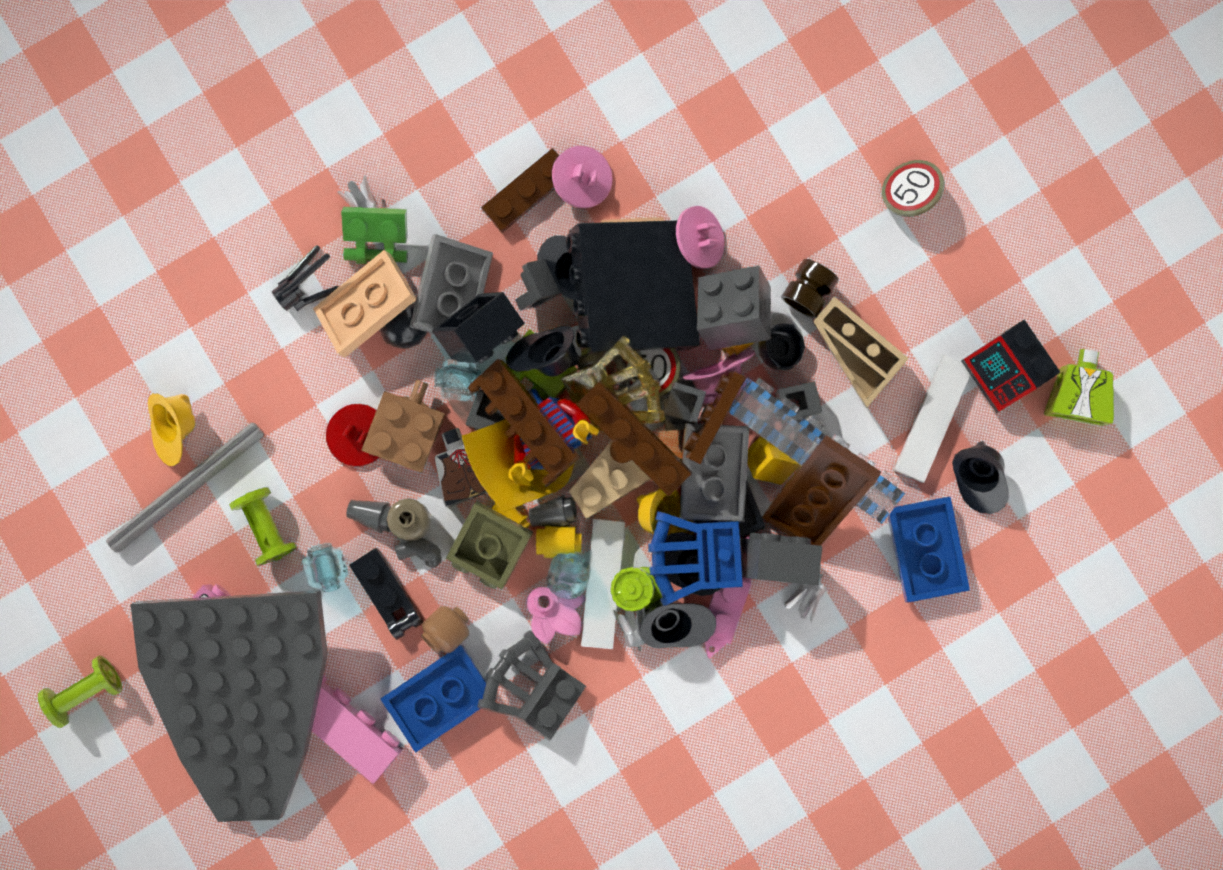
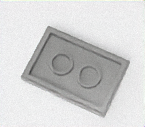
[409,234,493,334]
[679,423,749,522]

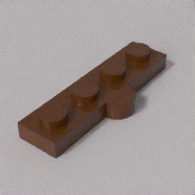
[576,380,692,497]

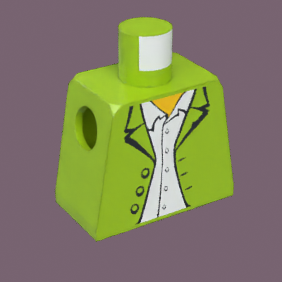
[1044,349,1114,426]

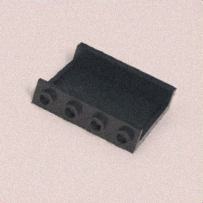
[566,220,700,356]

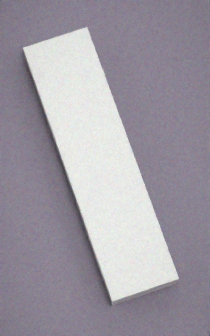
[893,355,970,483]
[581,519,625,649]

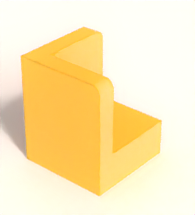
[747,435,800,485]

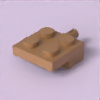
[361,379,445,473]

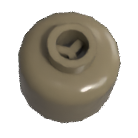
[387,498,431,542]

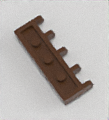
[468,359,580,487]

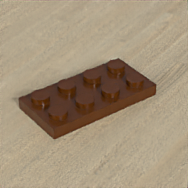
[762,435,881,546]

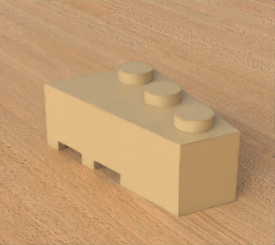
[813,297,909,408]
[569,440,651,519]

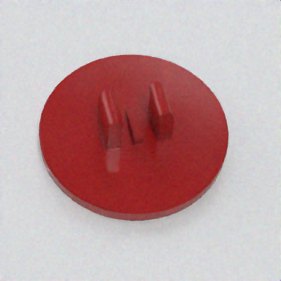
[326,404,380,467]

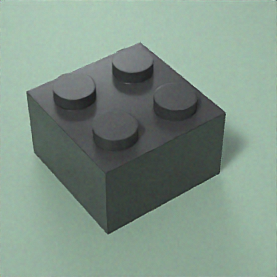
[697,265,771,350]
[740,533,822,585]

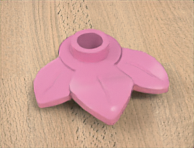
[526,586,585,644]

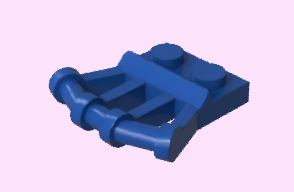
[648,512,743,606]

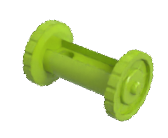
[229,487,297,566]
[610,567,662,611]
[37,655,123,728]

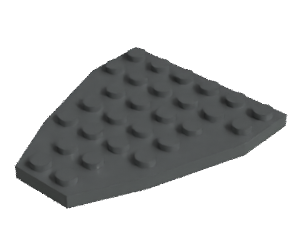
[130,590,328,822]

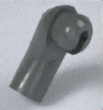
[395,538,442,568]

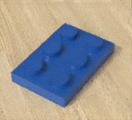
[886,496,970,603]
[380,644,497,753]

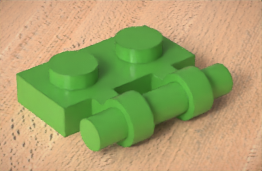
[341,207,408,264]

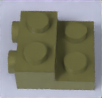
[446,501,533,589]

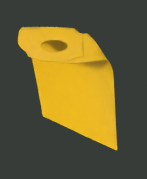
[462,419,575,512]

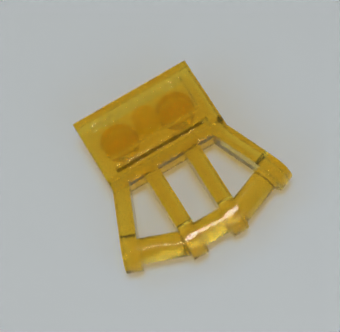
[561,336,665,435]

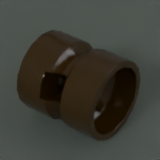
[781,259,839,318]

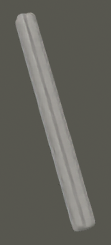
[106,423,264,552]

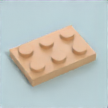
[313,250,417,358]

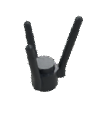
[271,245,339,311]

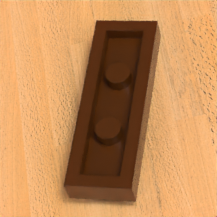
[481,148,559,233]
[684,371,746,464]

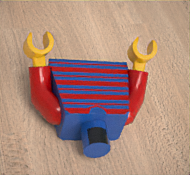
[508,389,599,487]

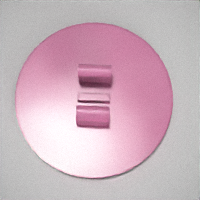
[552,146,612,209]
[676,206,724,269]

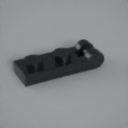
[349,548,424,640]

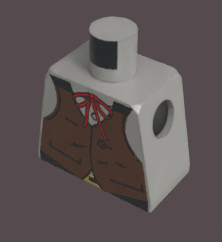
[435,428,487,508]

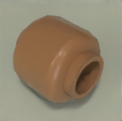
[421,606,469,654]

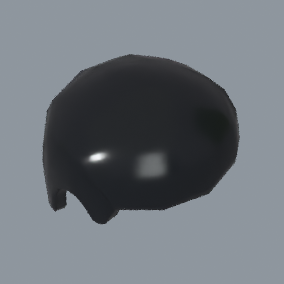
[379,303,427,349]
[758,322,805,370]

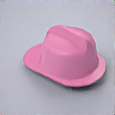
[683,349,755,404]

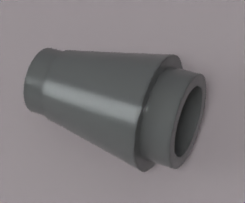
[529,495,577,527]
[346,500,392,533]

